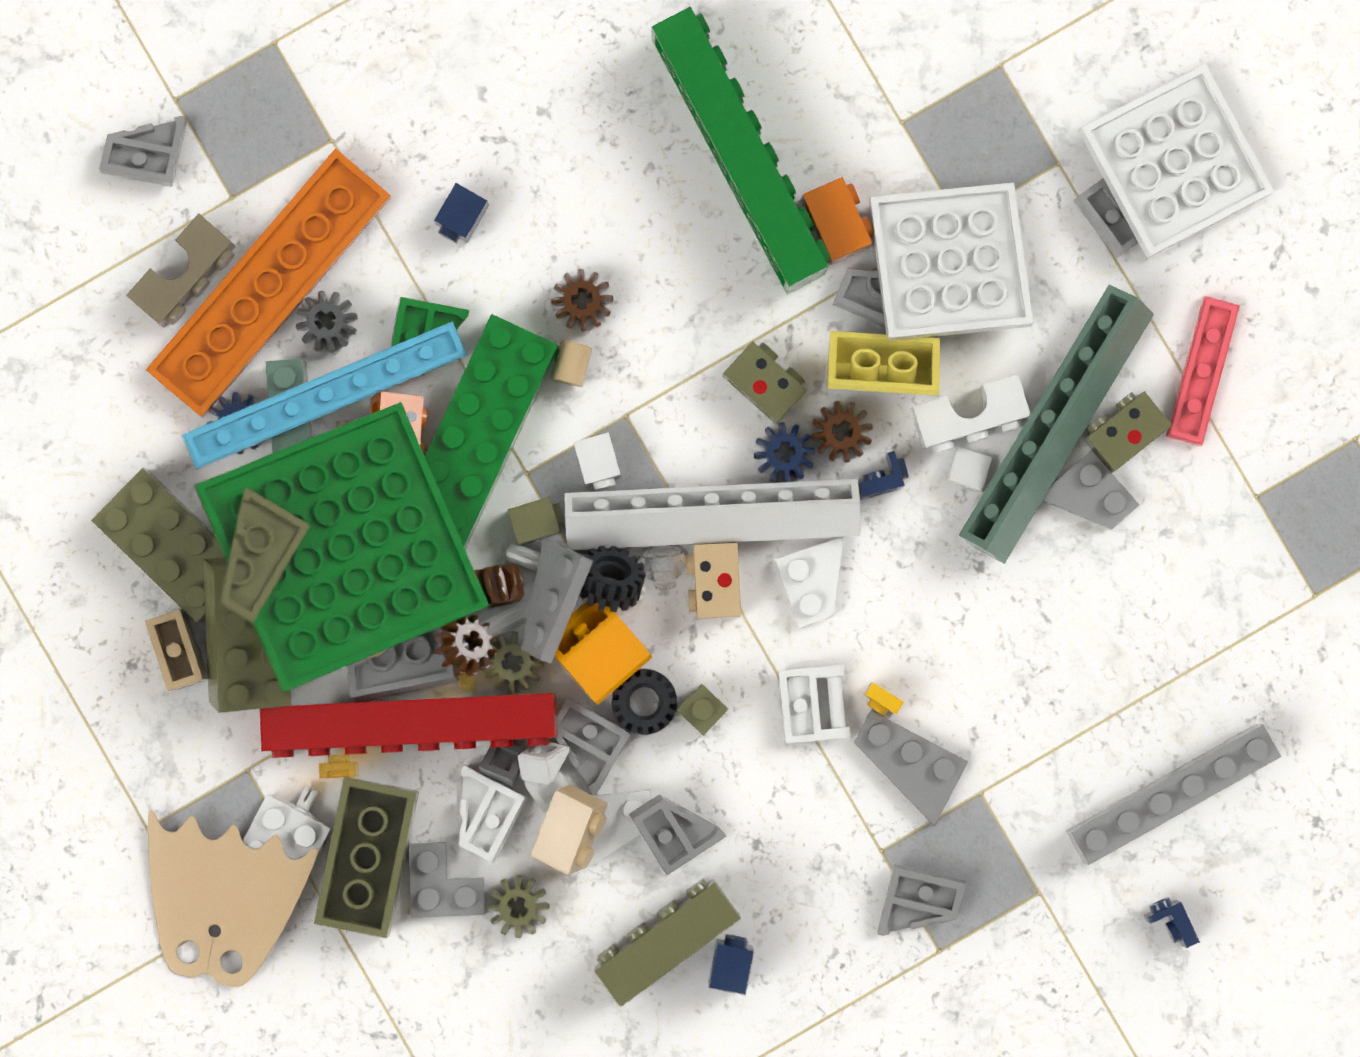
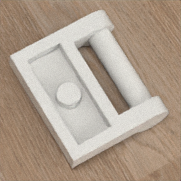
[778,665,851,744]

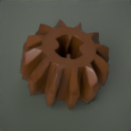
[551,269,614,332]
[811,401,873,463]
[474,564,525,611]
[434,614,498,677]

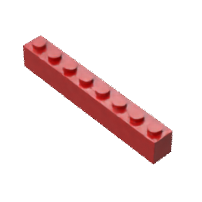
[259,693,558,758]

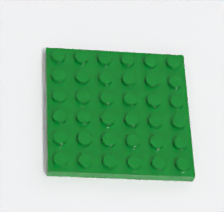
[194,402,489,693]

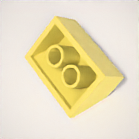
[826,331,940,396]

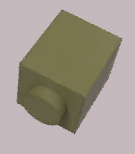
[507,497,565,546]
[677,684,728,736]

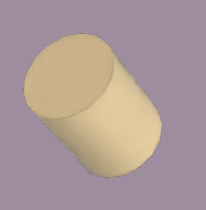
[551,340,592,387]

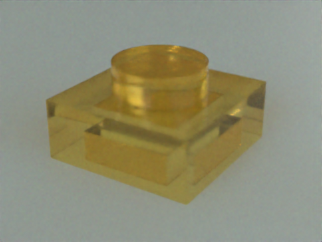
[319,755,359,778]

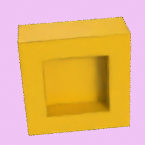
[863,682,904,716]

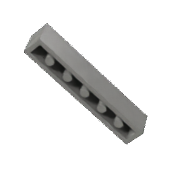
[1066,724,1282,865]

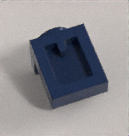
[858,451,909,500]
[1144,897,1200,948]

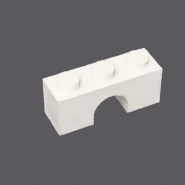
[911,374,1031,454]

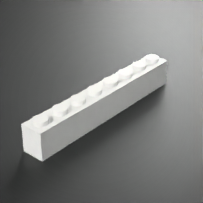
[565,479,860,550]

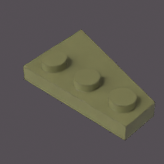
[219,487,310,623]

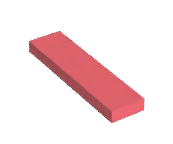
[1165,296,1240,446]

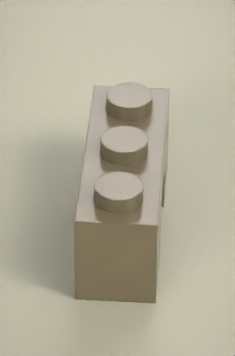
[126,213,236,328]

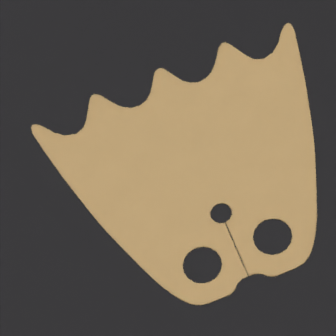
[148,811,318,987]

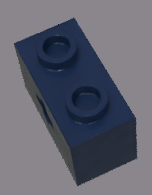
[708,934,754,995]

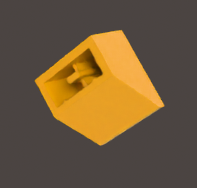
[554,601,652,705]

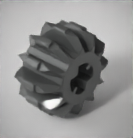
[296,291,358,353]

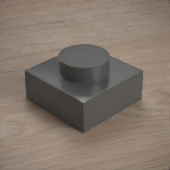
[479,744,526,786]

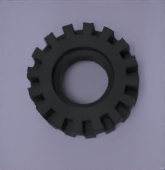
[579,545,646,612]
[611,669,677,735]

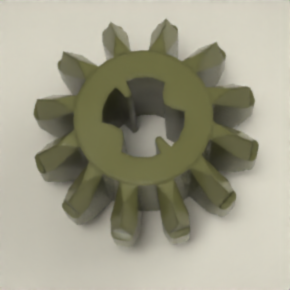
[484,631,545,694]
[487,875,550,938]

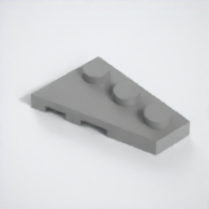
[521,538,593,664]

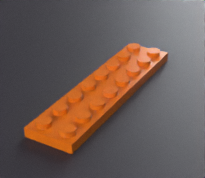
[146,148,392,418]

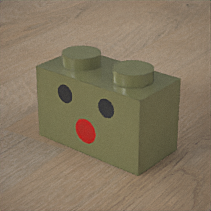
[722,341,807,425]
[1084,391,1172,473]

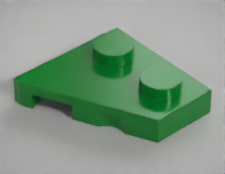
[390,297,469,376]

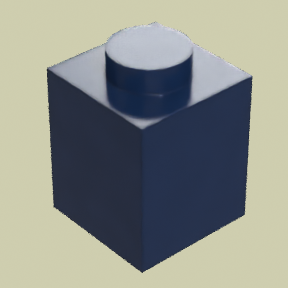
[434,183,489,244]

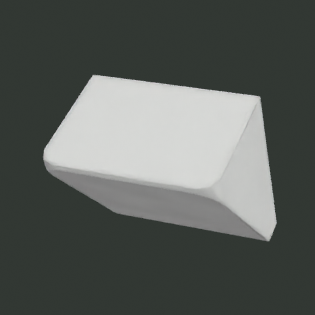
[946,446,992,492]
[518,743,570,785]

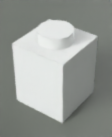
[574,432,621,491]

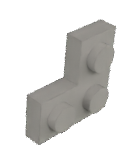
[409,842,485,918]

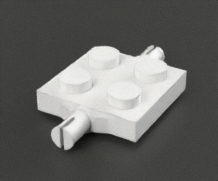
[242,785,333,871]

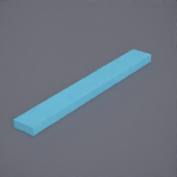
[181,321,467,470]

